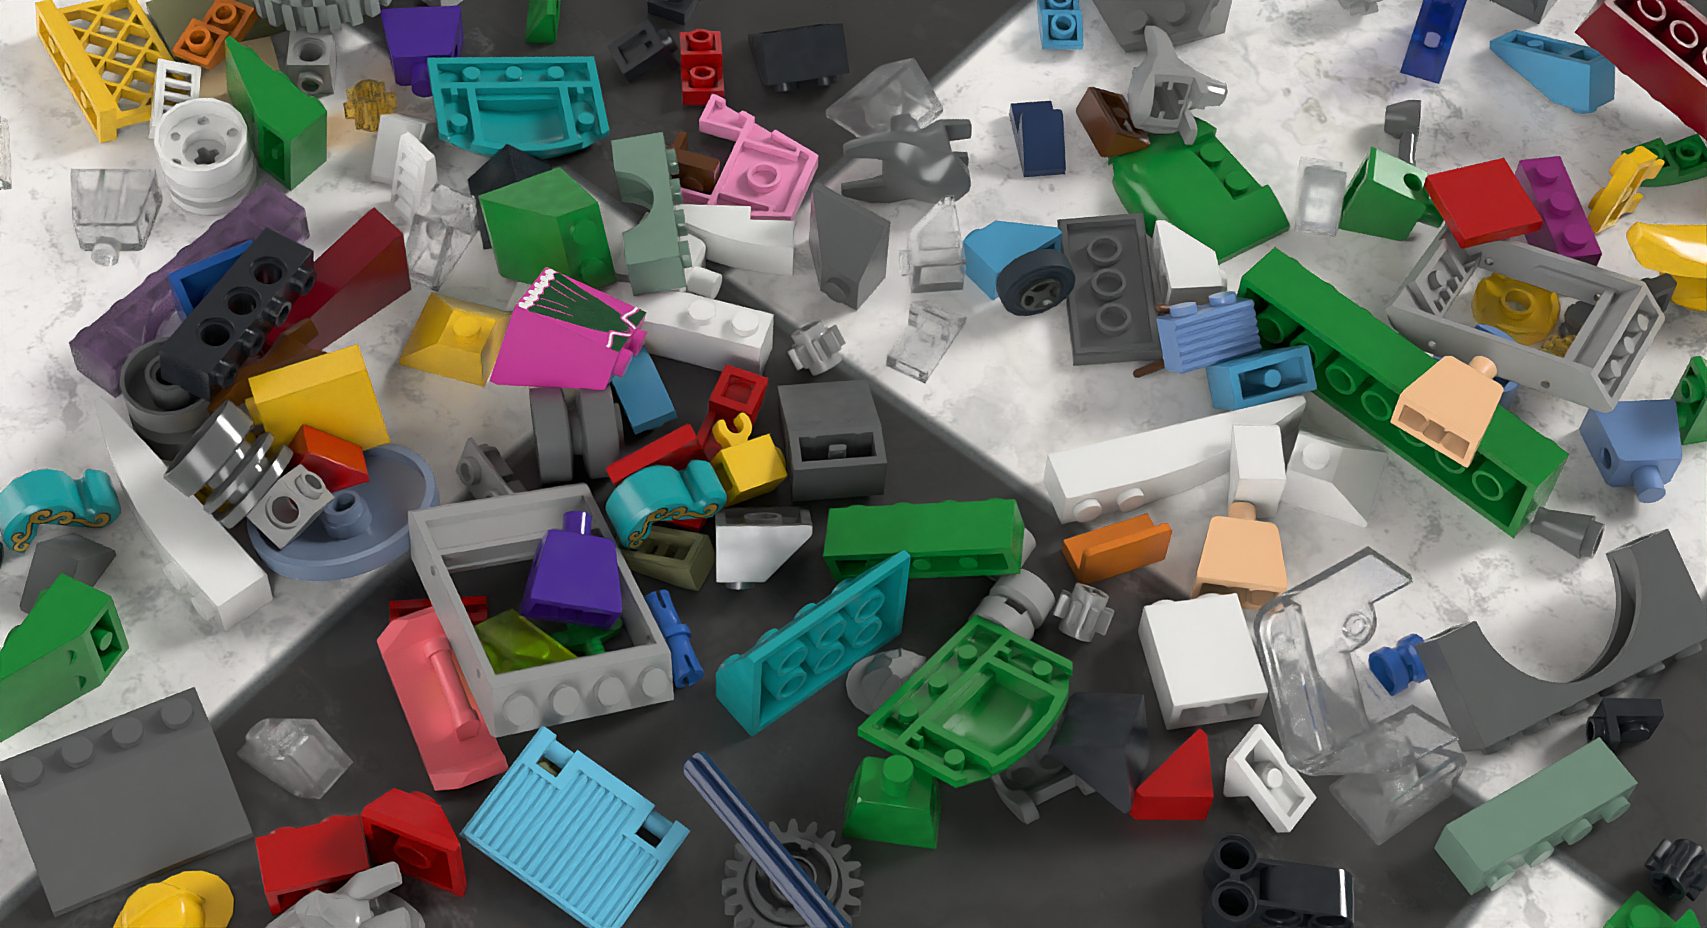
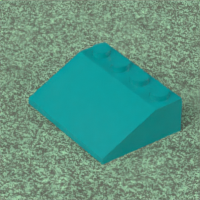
[716,550,911,737]

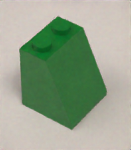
[478,167,617,289]

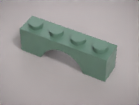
[611,132,693,296]

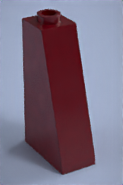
[257,207,411,356]

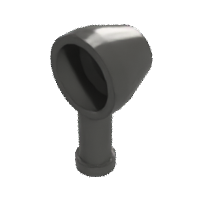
[1384,100,1421,167]

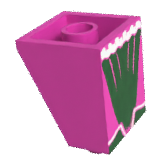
[489,267,647,390]

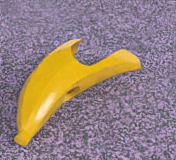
[1626,222,1707,312]

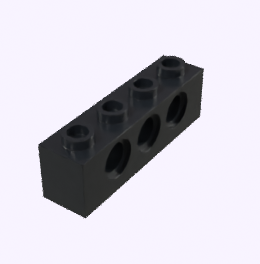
[159,227,317,402]

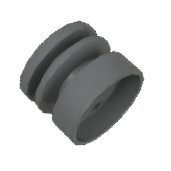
[163,399,293,529]

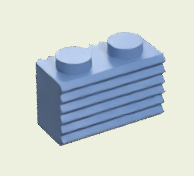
[1156,291,1262,374]

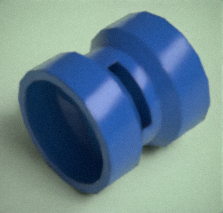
[1368,634,1429,696]

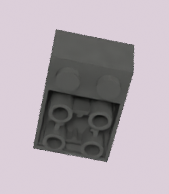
[777,379,887,502]

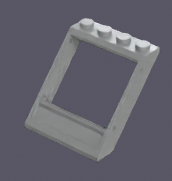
[1384,223,1666,413]
[408,483,674,738]

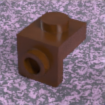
[666,131,720,195]

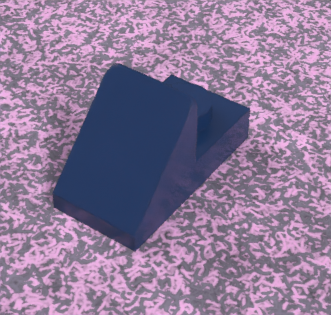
[1009,100,1066,177]

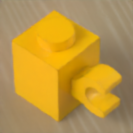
[710,412,788,508]

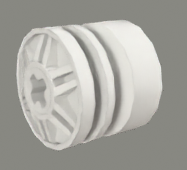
[154,98,258,215]

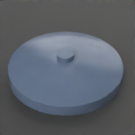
[247,443,440,581]

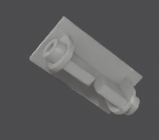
[455,437,527,500]

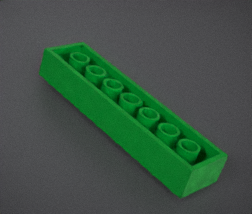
[1236,247,1569,539]

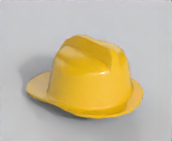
[113,871,234,928]

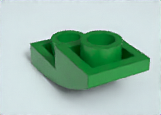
[1621,133,1707,187]

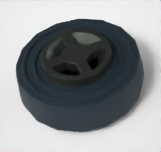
[996,249,1076,316]

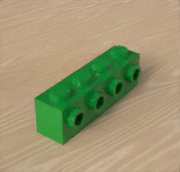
[823,498,1025,582]

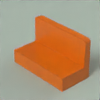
[1061,513,1172,585]

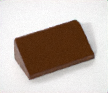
[1076,87,1150,158]

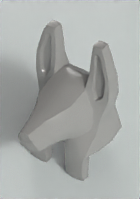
[1127,25,1228,145]
[265,861,425,928]

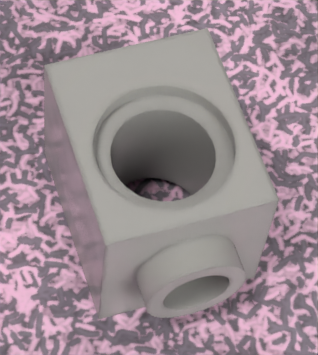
[287,28,337,95]
[246,464,335,550]

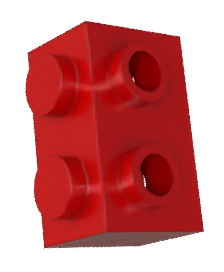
[255,814,371,916]

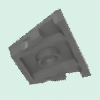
[1092,0,1219,53]

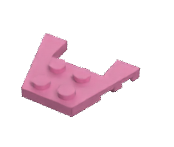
[681,94,819,221]

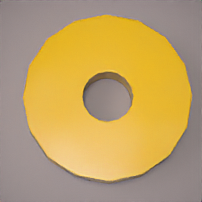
[1471,272,1561,345]

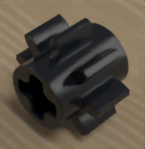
[1644,838,1707,901]

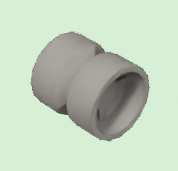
[968,569,1056,640]

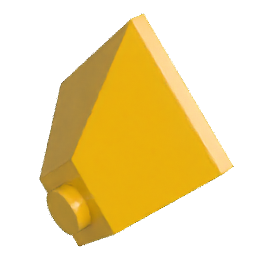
[399,292,512,387]

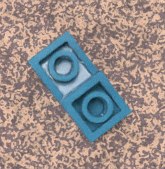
[1037,0,1084,50]
[611,345,678,435]

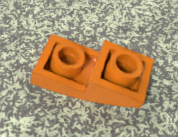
[172,0,259,70]

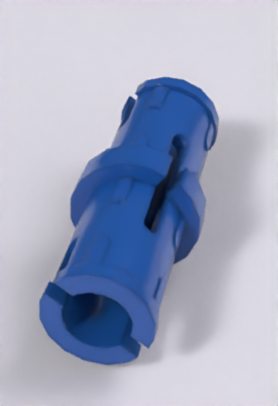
[644,590,705,688]

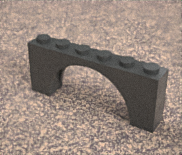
[1414,529,1707,755]

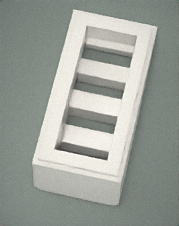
[148,58,201,139]
[391,131,442,229]

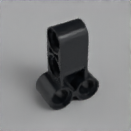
[1202,833,1354,928]

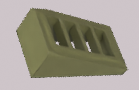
[615,525,716,591]

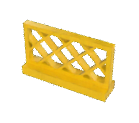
[35,0,189,143]

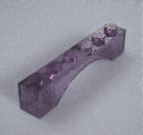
[69,182,310,398]

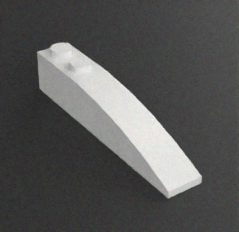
[505,281,774,376]
[1043,395,1307,524]
[93,396,273,632]

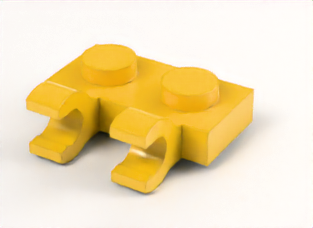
[1587,146,1665,234]

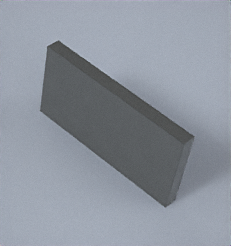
[1057,213,1162,366]

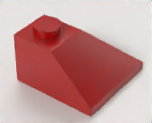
[360,788,468,898]

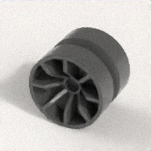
[120,337,211,461]
[529,383,624,485]

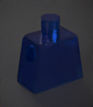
[1400,0,1467,84]

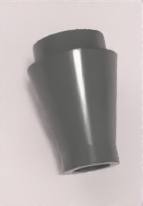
[1530,506,1605,559]

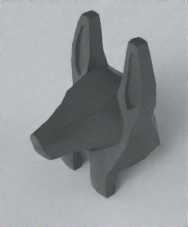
[841,113,972,205]

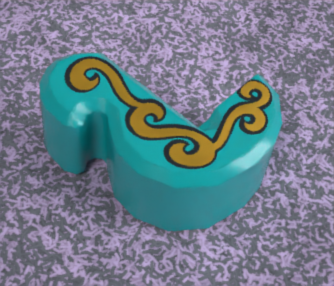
[605,460,727,549]
[0,468,121,554]

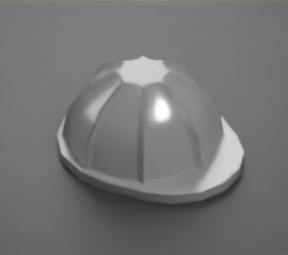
[846,647,927,716]

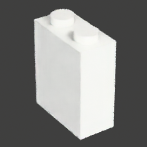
[1138,593,1268,730]

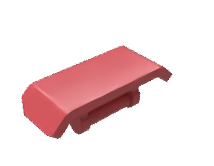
[377,606,509,791]

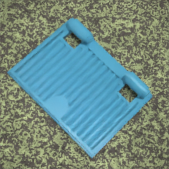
[459,726,690,928]

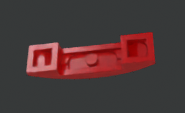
[666,364,768,533]

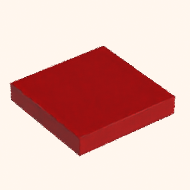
[1423,158,1543,249]
[606,424,709,487]

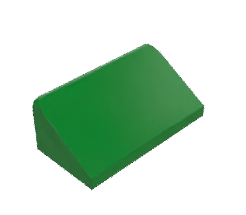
[525,0,561,44]

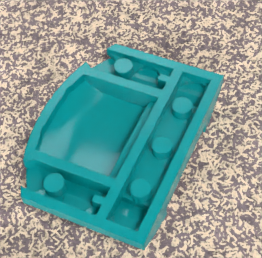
[427,56,609,159]

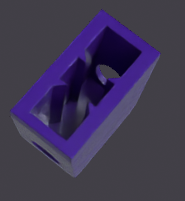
[381,5,464,98]
[519,511,622,630]

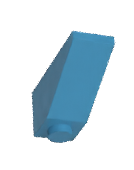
[1490,30,1615,114]

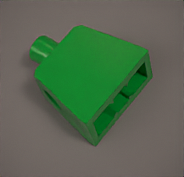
[1336,147,1444,241]
[841,755,942,849]

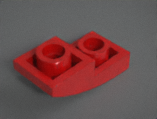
[679,29,724,105]

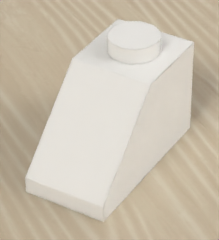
[1150,220,1227,314]

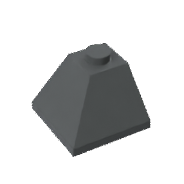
[809,182,891,311]

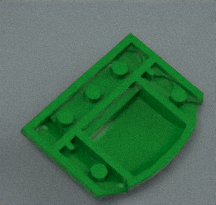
[1108,116,1290,265]
[858,614,1073,788]

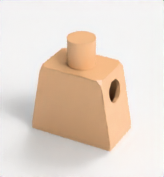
[1390,356,1504,468]
[1190,501,1288,613]

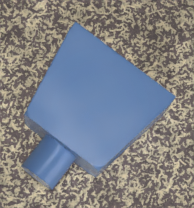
[1579,399,1682,503]

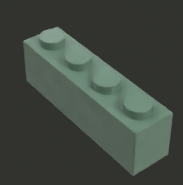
[1434,737,1638,895]

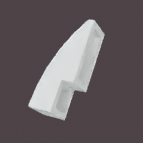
[676,204,794,276]

